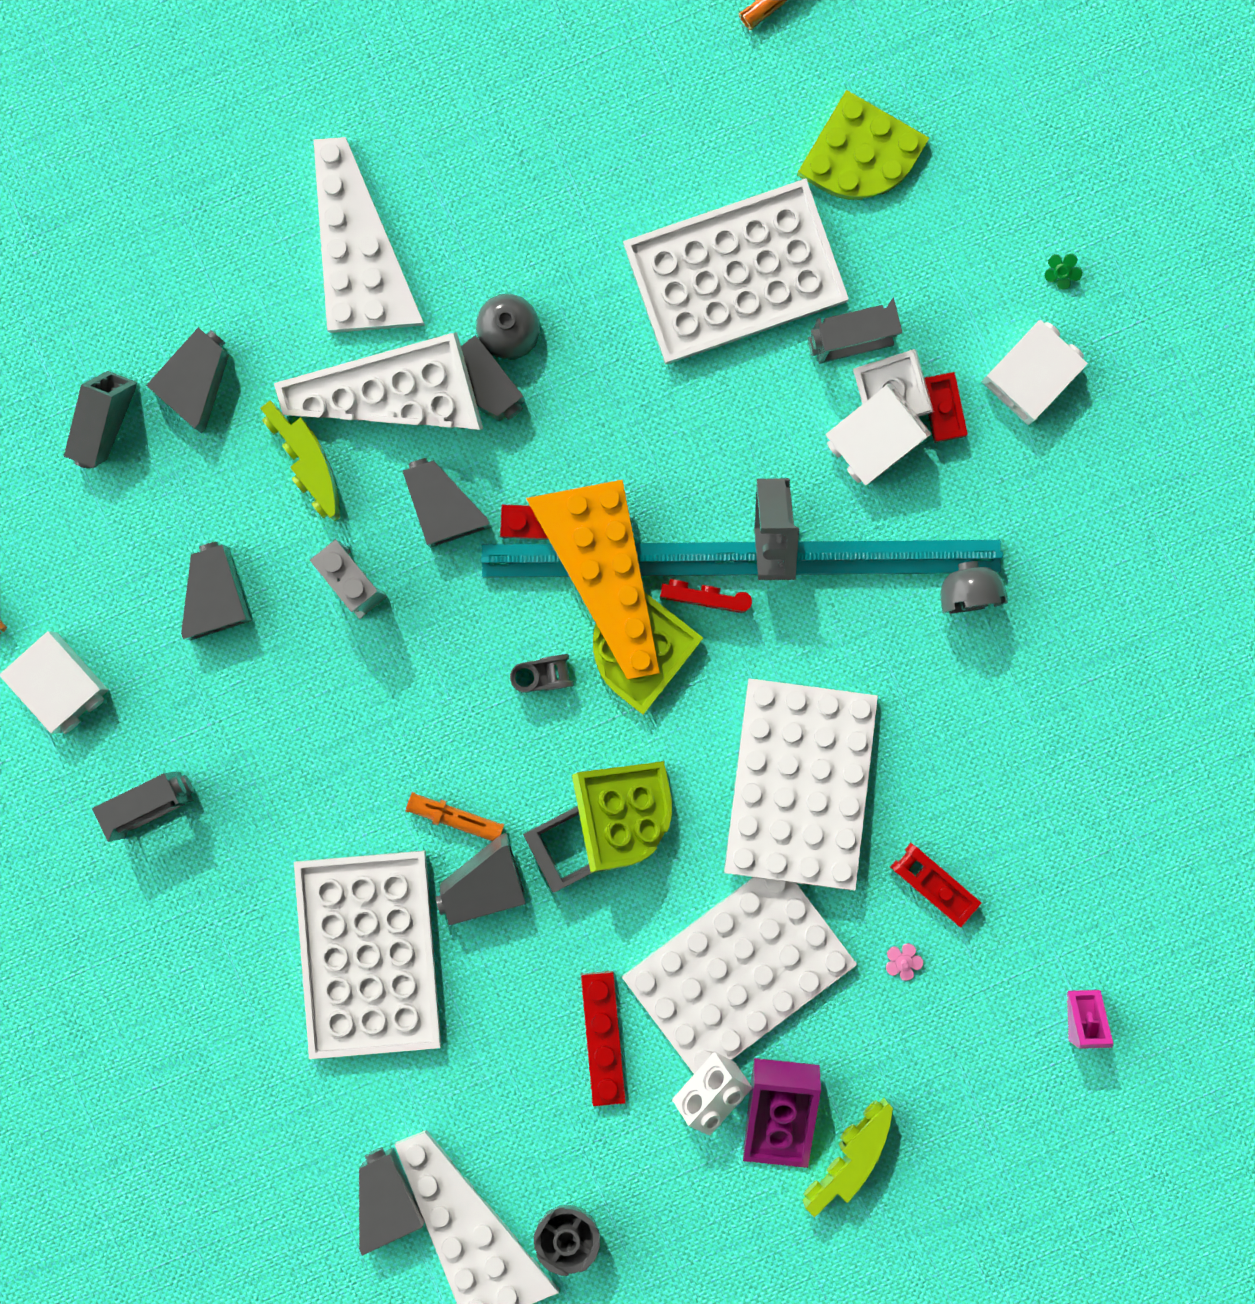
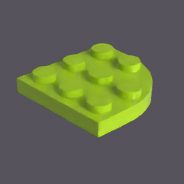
[797,90,929,200]
[593,592,703,715]
[572,761,672,873]

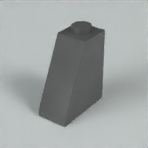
[146,327,229,433]
[461,335,525,421]
[64,371,137,468]
[403,458,491,548]
[181,542,252,641]
[436,833,526,925]
[359,1147,425,1256]

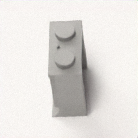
[310,539,388,619]

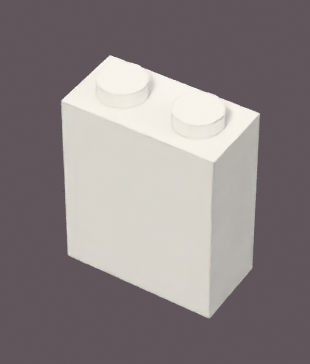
[981,320,1088,425]
[825,383,932,486]
[0,631,108,734]

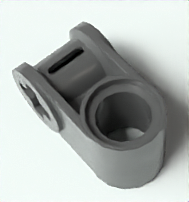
[510,654,574,693]

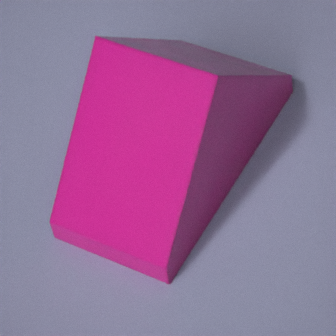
[1067,990,1114,1049]

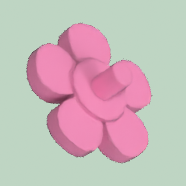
[886,943,923,981]

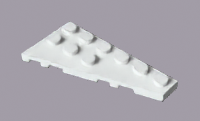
[313,137,425,333]
[274,332,483,430]
[395,1130,559,1304]

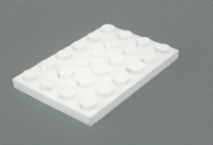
[623,179,849,365]
[724,678,878,891]
[294,850,441,1059]
[622,877,857,1074]

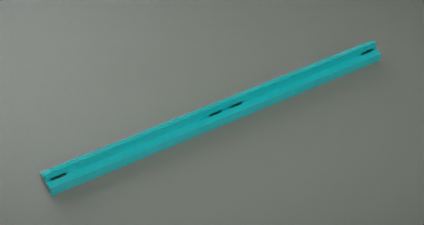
[481,540,1003,578]

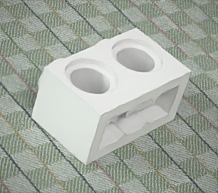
[672,1052,752,1136]

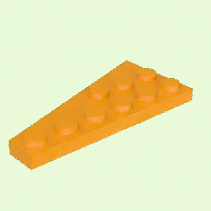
[526,479,660,679]

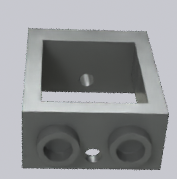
[523,805,591,893]

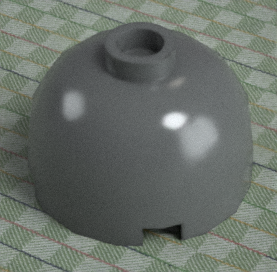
[476,294,540,360]
[940,561,1008,614]
[534,1205,600,1276]

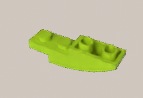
[260,400,340,521]
[802,1097,893,1218]

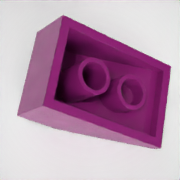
[743,1058,821,1168]

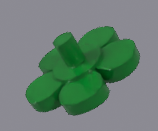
[1044,253,1083,290]

